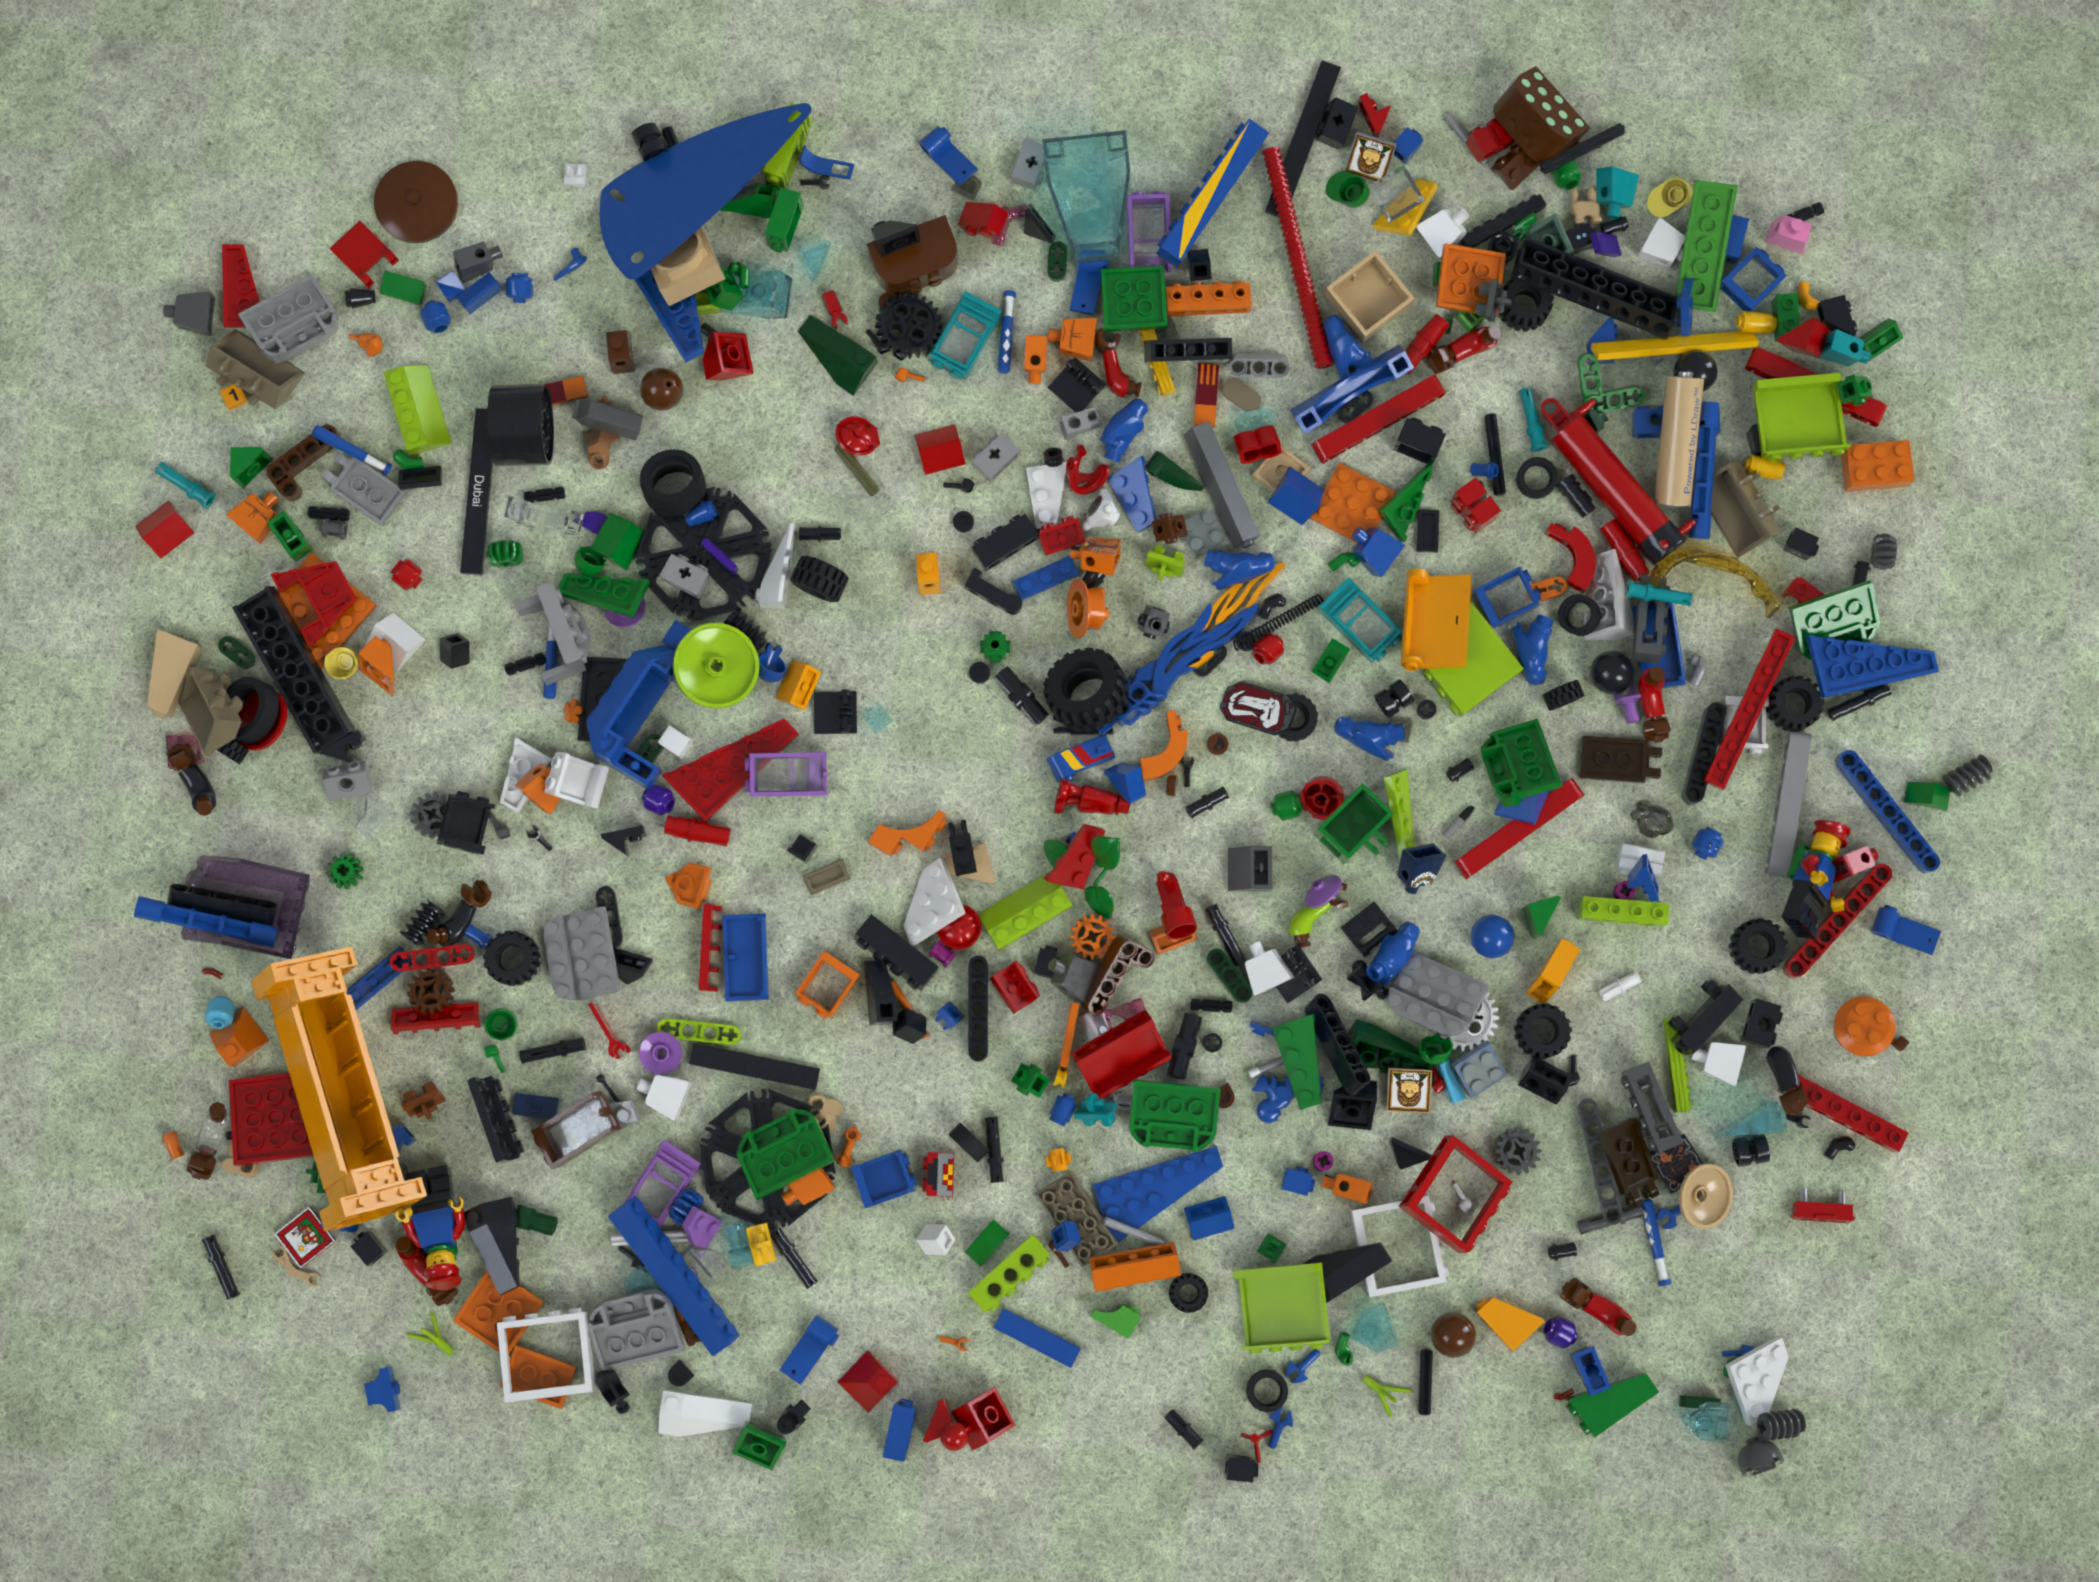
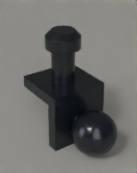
[1347,960,1389,1001]
[595,1370,630,1414]

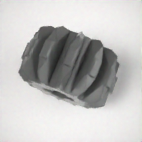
[1871,533,1897,570]

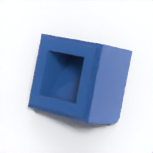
[436,271,466,303]
[1051,1221,1081,1252]

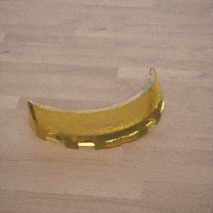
[1650,546,1780,618]

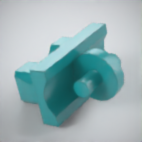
[1073,1093,1118,1127]

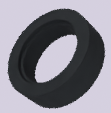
[226,677,279,743]

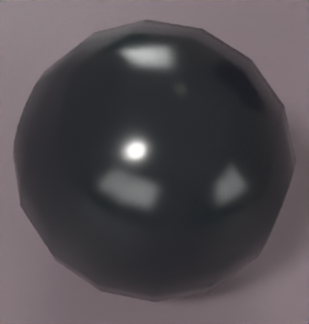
[1673,350,1718,392]
[1590,651,1634,694]

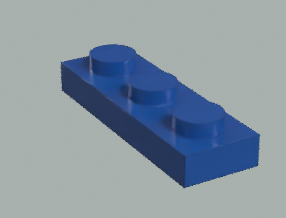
[1013,555,1079,601]

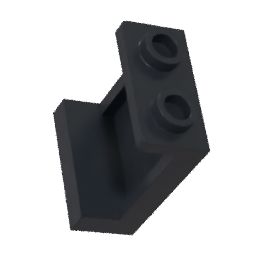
[437,791,495,855]

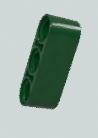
[1206,949,1252,1004]

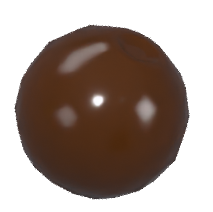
[640,367,684,411]
[1431,1312,1476,1358]

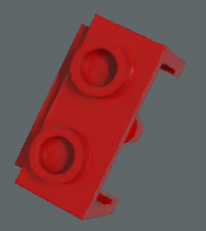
[1781,577,1825,604]

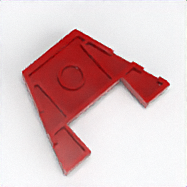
[270,561,357,647]

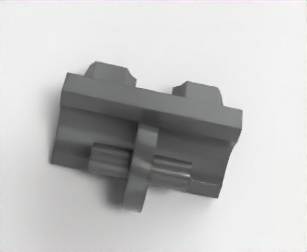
[1475,279,1512,322]

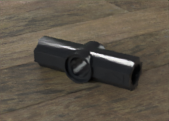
[994,666,1049,726]
[1167,1012,1203,1080]

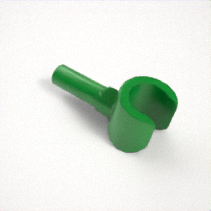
[484,1045,506,1073]

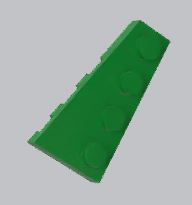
[558,573,650,618]
[1272,1013,1322,1110]

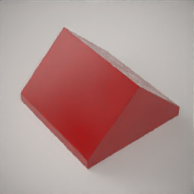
[1777,317,1829,358]
[914,424,966,475]
[135,500,195,559]
[923,1398,956,1443]

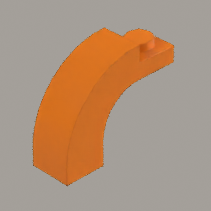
[1139,710,1188,782]

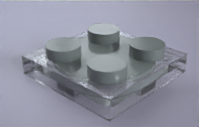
[1181,505,1230,560]

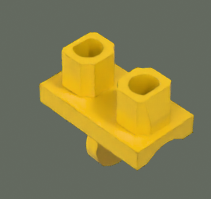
[745,1223,776,1267]

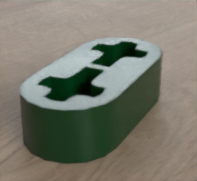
[1047,241,1067,282]
[218,636,256,669]
[636,734,664,764]
[1679,1395,1721,1410]

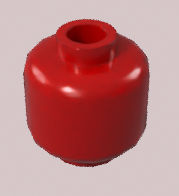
[390,559,423,590]
[1253,633,1284,665]

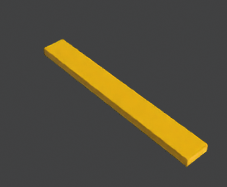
[1591,331,1759,361]

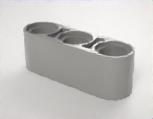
[1228,352,1290,378]

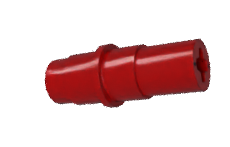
[1405,314,1450,375]
[1600,519,1650,582]
[664,815,731,847]

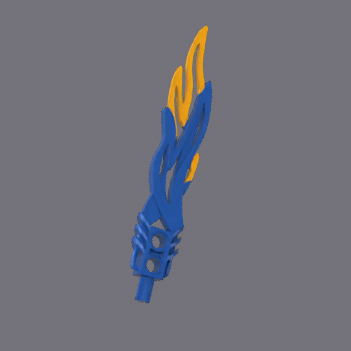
[1096,562,1285,736]

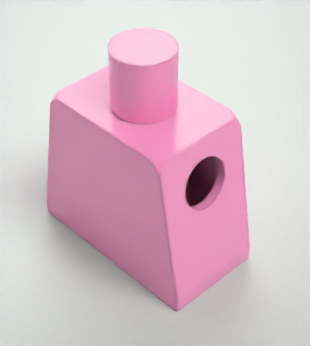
[1766,215,1812,254]

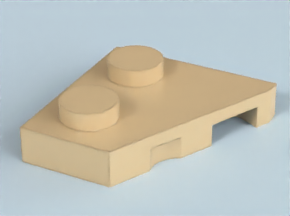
[944,843,995,884]

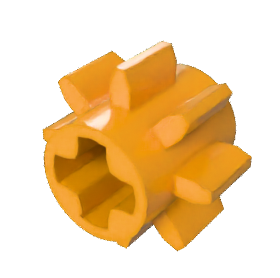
[1045,1148,1072,1172]

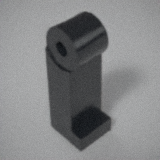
[964,568,1022,615]

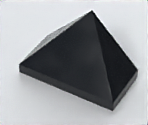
[1024,203,1056,244]
[613,948,653,985]
[1389,1137,1431,1169]

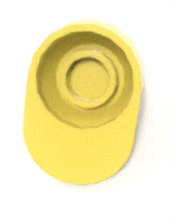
[1647,178,1693,218]

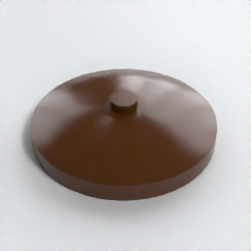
[374,161,458,243]

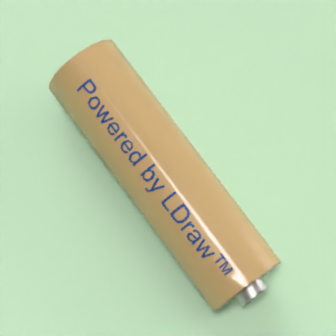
[1654,371,1704,506]

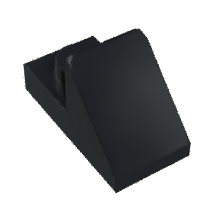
[320,730,366,763]
[601,825,647,857]

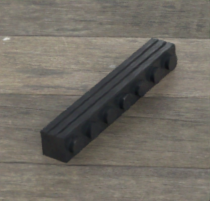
[1460,194,1547,248]

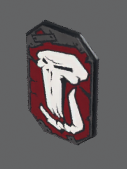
[1220,681,1297,736]

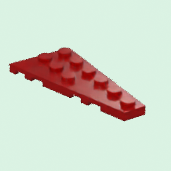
[661,719,799,822]

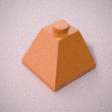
[358,636,394,696]
[209,1007,270,1067]

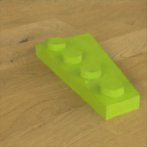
[1384,769,1416,859]

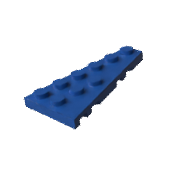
[634,269,704,363]
[1805,635,1939,699]
[1093,1146,1223,1243]

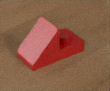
[1358,93,1391,138]

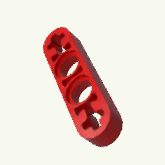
[390,944,475,972]

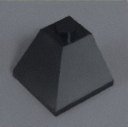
[871,220,920,257]
[1328,1080,1377,1130]

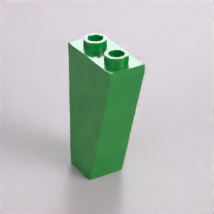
[1566,1373,1659,1437]

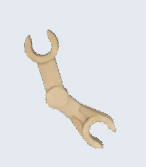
[272,1246,321,1287]

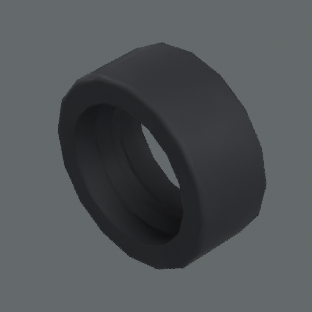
[1516,457,1558,499]
[1558,594,1601,636]
[948,1123,989,1163]
[1246,1370,1288,1413]

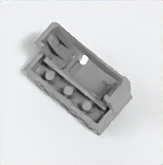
[514,582,591,686]

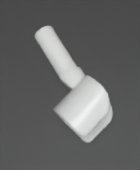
[1453,1182,1472,1214]

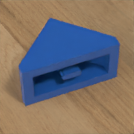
[1104,762,1146,805]

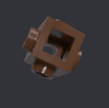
[1152,513,1188,545]

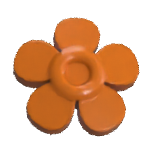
[564,699,583,724]

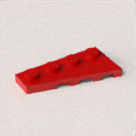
[222,244,260,328]

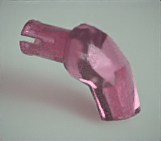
[991,204,1027,246]

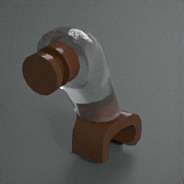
[187,1102,230,1180]

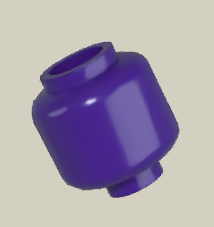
[642,784,675,816]
[1543,1316,1578,1348]

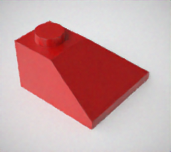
[702,332,754,381]
[837,1351,899,1413]

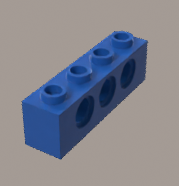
[1631,405,1721,439]

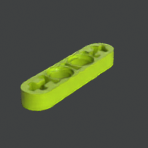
[657,1018,742,1045]

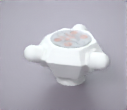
[1082,488,1120,531]

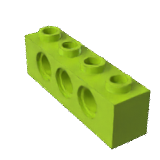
[1578,896,1669,927]
[968,1234,1050,1313]

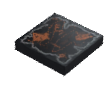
[1650,1134,1704,1194]

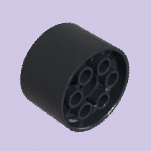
[487,384,554,466]

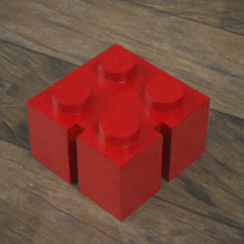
[1451,477,1501,534]

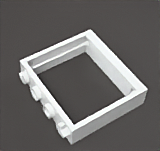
[1350,1195,1449,1297]
[497,1308,596,1403]

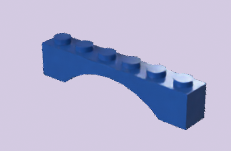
[1290,344,1414,434]

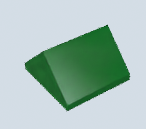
[230,447,274,489]
[589,513,644,570]
[1522,895,1561,939]
[732,1421,787,1470]

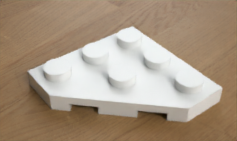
[903,858,965,946]
[1725,1336,1789,1426]

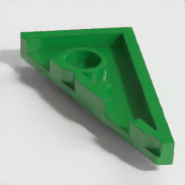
[1378,464,1434,542]

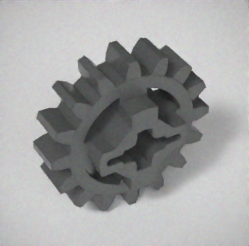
[410,792,447,839]
[1494,1127,1542,1175]

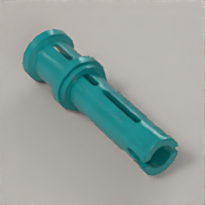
[1519,387,1549,452]
[155,462,216,509]
[1625,580,1693,607]

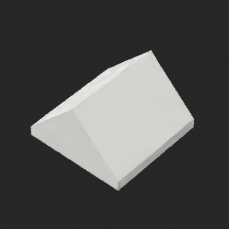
[366,612,426,672]

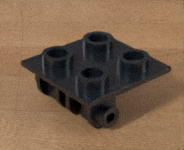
[1047,357,1106,413]
[814,689,857,734]
[1276,944,1323,1004]

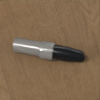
[1442,806,1475,839]

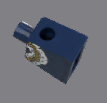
[1397,843,1446,894]

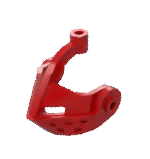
[1066,445,1110,495]

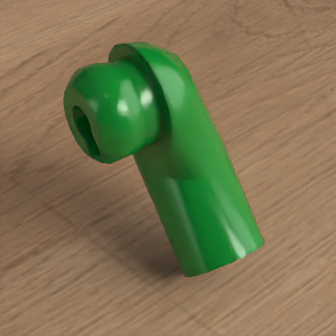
[1327,552,1360,572]

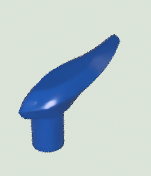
[554,248,587,281]

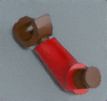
[1426,325,1502,374]
[1095,328,1142,398]
[1638,667,1671,743]
[396,1236,458,1306]
[1560,1277,1636,1336]

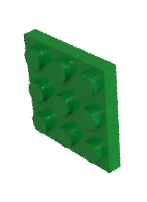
[1101,266,1168,332]

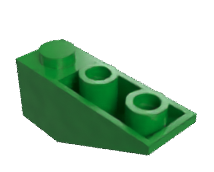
[720,183,778,218]

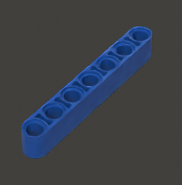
[1835,750,1940,873]

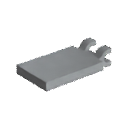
[321,452,407,526]

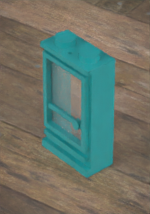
[929,291,1002,380]
[1318,577,1403,663]

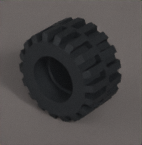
[1498,278,1554,332]
[790,556,849,602]
[1766,675,1825,731]
[1729,918,1788,974]
[483,931,541,986]
[1514,1003,1572,1059]

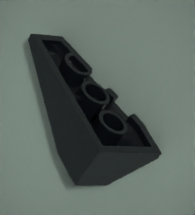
[464,1197,519,1295]
[1303,1242,1393,1303]

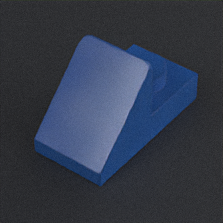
[1627,854,1659,902]

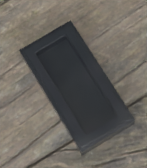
[398,466,442,490]
[1416,509,1439,553]

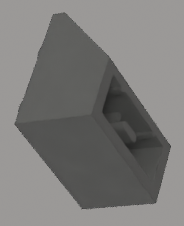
[1228,846,1272,892]

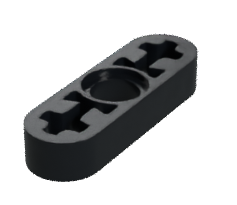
[596,886,623,948]

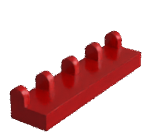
[699,904,722,992]
[391,1002,480,1035]

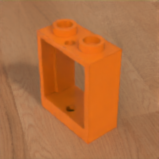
[795,951,861,1019]

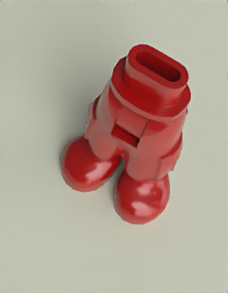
[1054,779,1130,816]

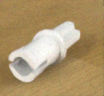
[1599,971,1642,1001]

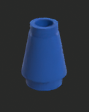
[685,500,718,527]

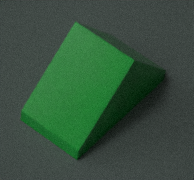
[1904,782,1950,811]
[965,1219,1009,1266]

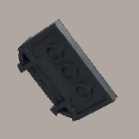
[467,1076,525,1163]

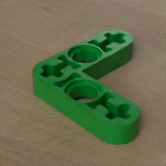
[1577,353,1645,413]

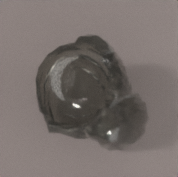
[1630,799,1674,838]

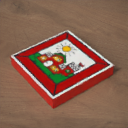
[275,1207,336,1268]

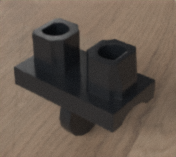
[777,1399,811,1434]

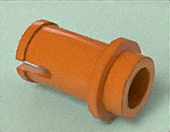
[162,1131,185,1160]

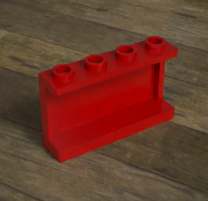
[1070,1009,1172,1099]

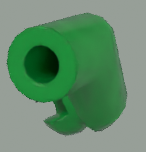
[1513,212,1538,241]
[728,262,750,289]
[393,449,424,469]
[1335,1332,1353,1366]

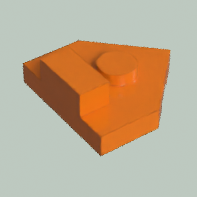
[665,862,712,910]

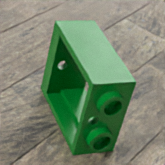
[764,187,804,253]

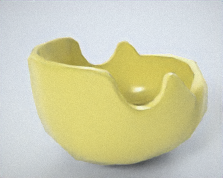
[324,647,359,679]

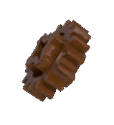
[407,968,455,1016]

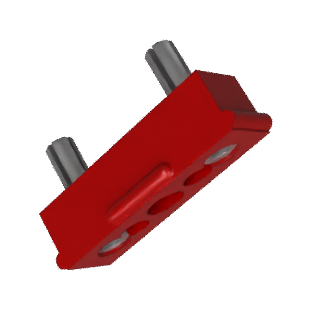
[1790,1188,1855,1224]

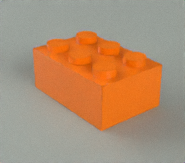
[1841,440,1915,492]

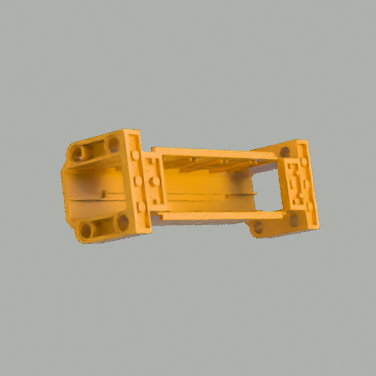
[251,947,427,1231]

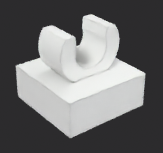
[564,163,587,187]

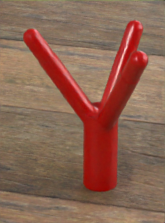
[1241,1430,1272,1463]

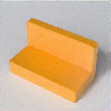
[775,660,821,711]

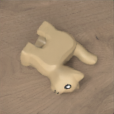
[1570,185,1602,227]

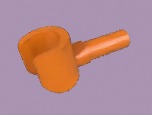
[894,368,925,383]
[939,1336,970,1351]

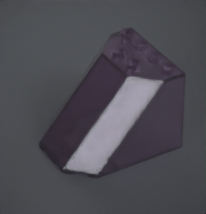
[181,855,310,959]

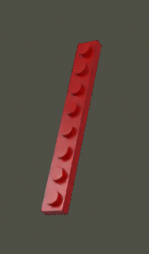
[1703,628,1796,790]

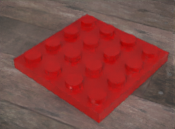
[229,1073,314,1167]

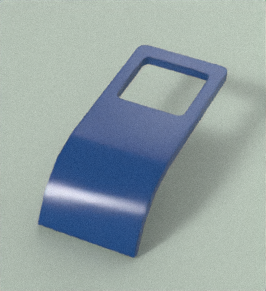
[799,145,854,180]

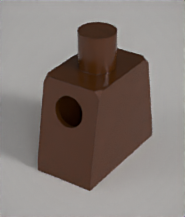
[606,330,634,374]

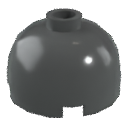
[1738,1437,1784,1477]

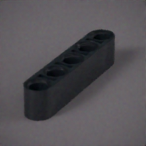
[1682,702,1726,805]
[167,884,277,926]
[968,956,988,1062]
[1304,993,1371,1095]

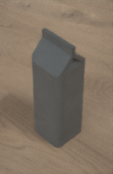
[572,399,643,441]

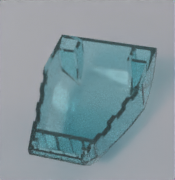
[1042,130,1131,263]

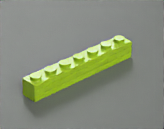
[1663,1017,1692,1113]

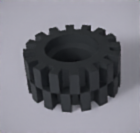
[1542,680,1585,711]
[217,740,249,764]
[1169,1273,1209,1313]

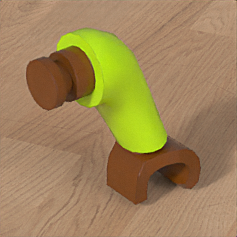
[1289,882,1349,948]

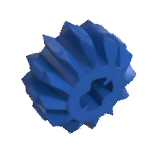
[669,1188,704,1225]

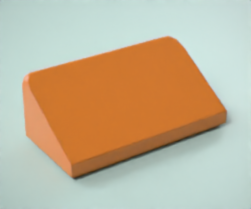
[1148,926,1198,955]

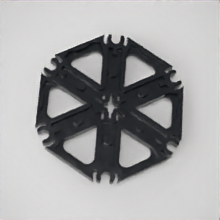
[636,487,772,621]
[700,1089,836,1229]

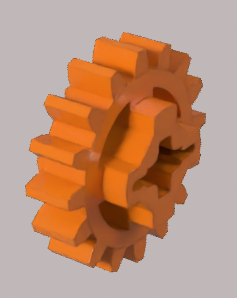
[1069,914,1116,961]

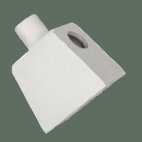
[1416,208,1469,258]
[1637,217,1685,268]
[1245,941,1295,996]
[1691,1042,1746,1087]
[637,1075,692,1121]

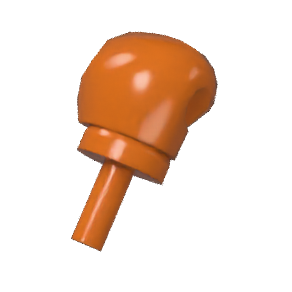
[349,333,383,357]

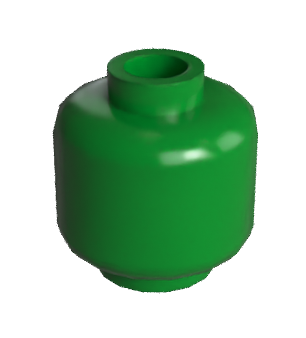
[1551,160,1582,190]
[1271,790,1304,821]

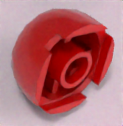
[1300,776,1344,820]

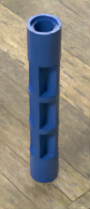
[1689,401,1719,539]
[134,896,278,948]

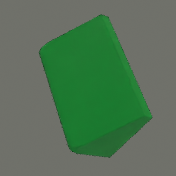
[380,271,427,305]
[1859,318,1903,361]

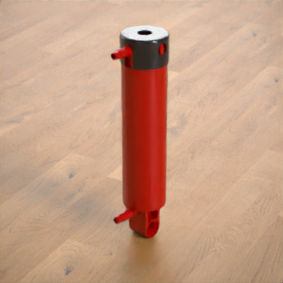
[1541,398,1696,566]

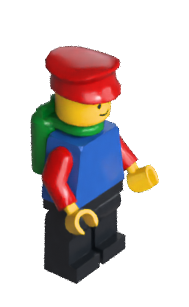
[1781,820,1850,939]
[396,1165,466,1291]

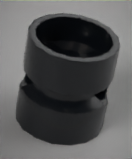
[631,123,668,162]
[1374,679,1414,718]
[1732,1134,1770,1167]

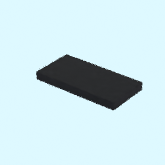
[578,657,627,742]

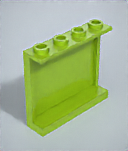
[1752,373,1851,462]
[1422,602,1524,717]
[1233,1262,1330,1354]

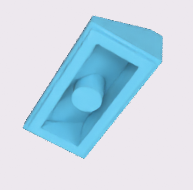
[1437,1058,1466,1104]

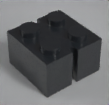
[1393,417,1446,465]

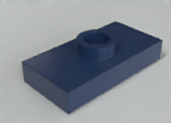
[512,1093,559,1119]

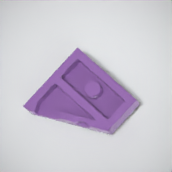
[682,1206,723,1257]

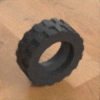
[1278,693,1318,742]

